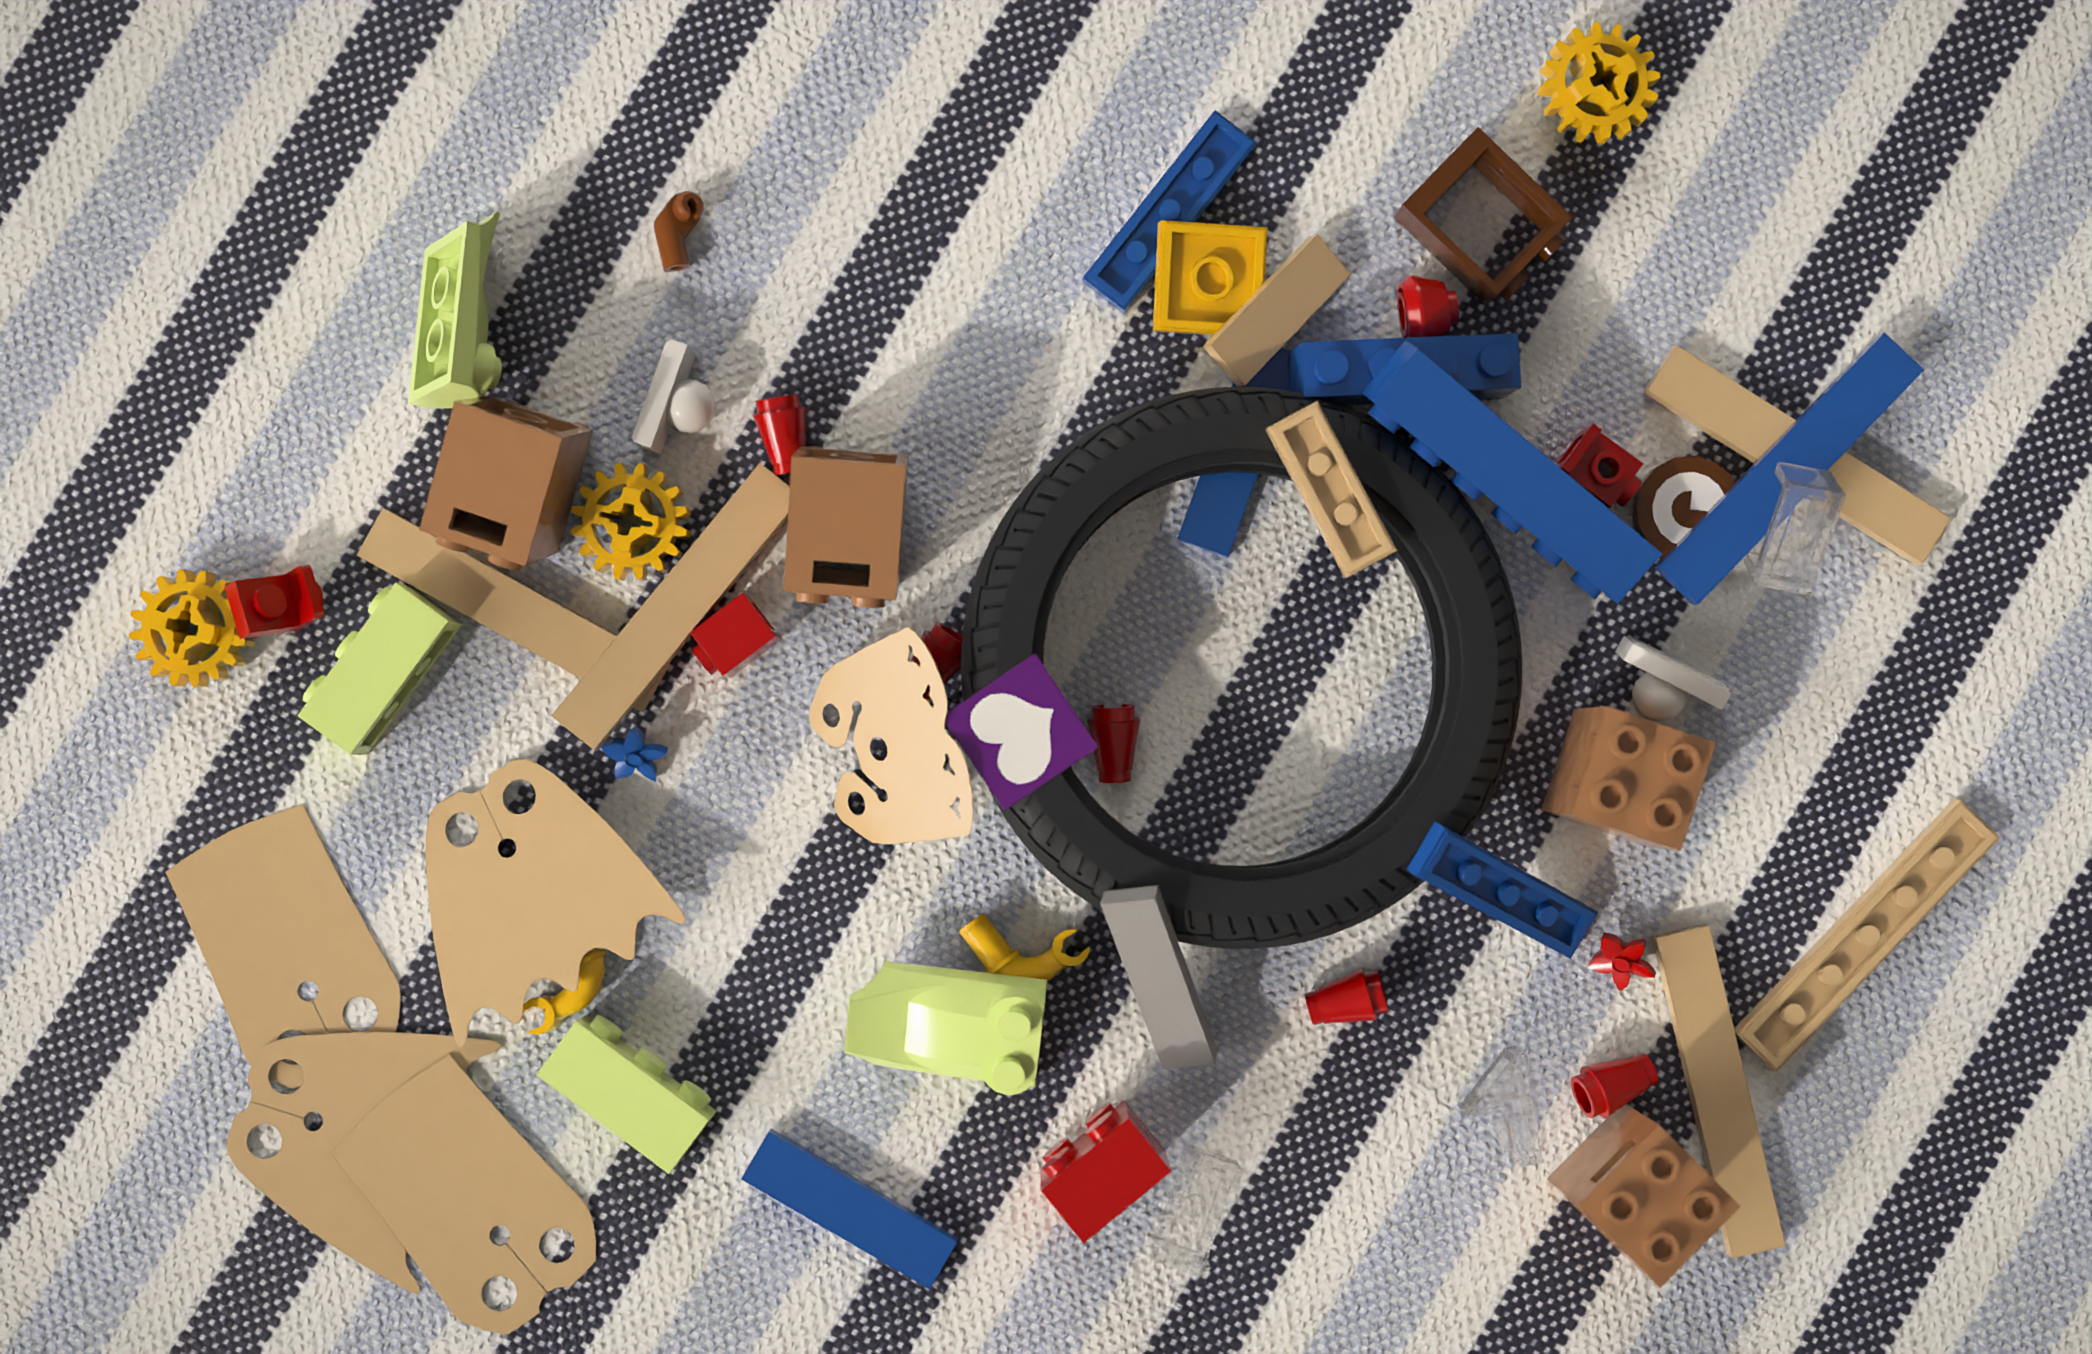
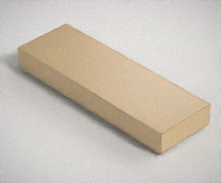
[1203,234,1351,387]
[1265,401,1397,578]

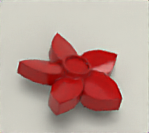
[1588,932,1656,991]

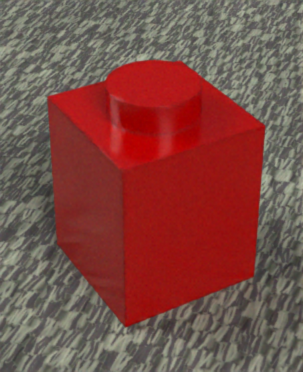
[690,593,782,678]

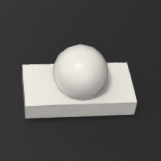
[632,338,716,455]
[1615,635,1732,721]

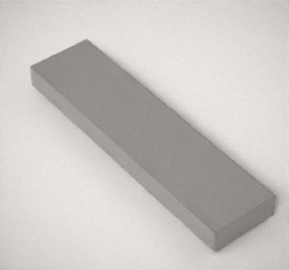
[1100,885,1218,1069]

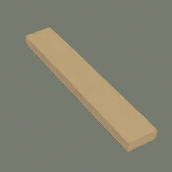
[1643,345,1951,565]
[551,463,790,751]
[357,508,670,712]
[1734,799,2000,1072]
[1651,924,1786,1258]

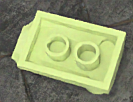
[408,211,502,409]
[844,961,1047,1095]

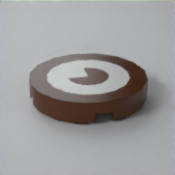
[1632,456,1736,559]

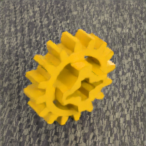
[1538,22,1661,145]
[570,463,691,581]
[129,569,255,688]

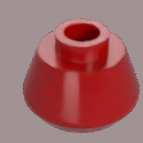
[1397,275,1459,338]

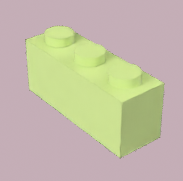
[297,582,463,755]
[536,1014,717,1174]

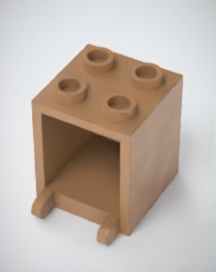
[419,395,593,570]
[783,446,909,608]
[1541,706,1716,851]
[1547,1104,1741,1288]

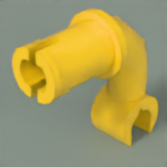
[958,912,1090,981]
[523,948,608,1035]

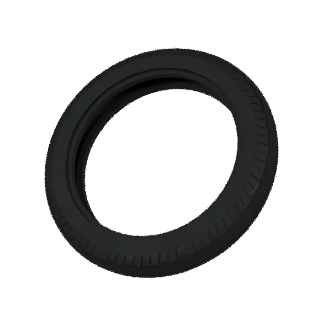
[961,387,1523,949]

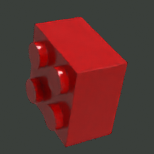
[1040,1100,1172,1244]

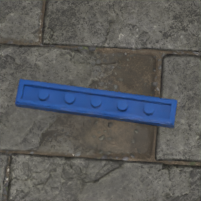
[1654,332,1924,605]

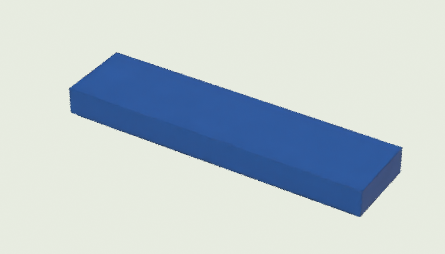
[1082,110,1257,314]
[1177,348,1291,558]
[1407,822,1598,959]
[741,1129,958,1289]

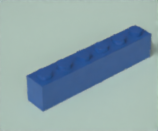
[1362,340,1662,604]

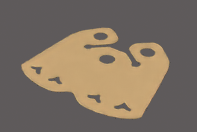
[809,627,973,845]

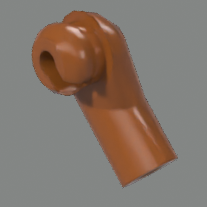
[654,191,704,272]

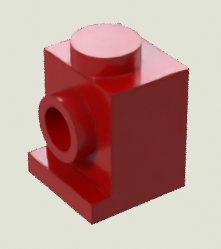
[1556,423,1644,508]

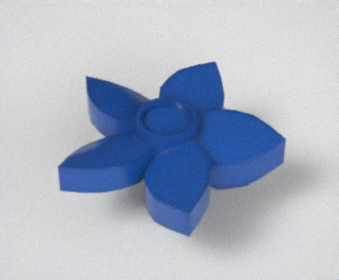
[601,726,668,782]

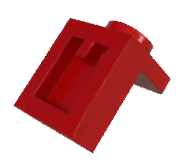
[225,565,324,639]

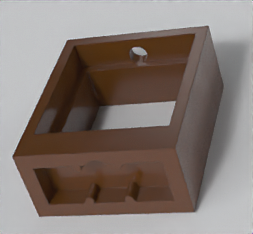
[1394,127,1573,306]

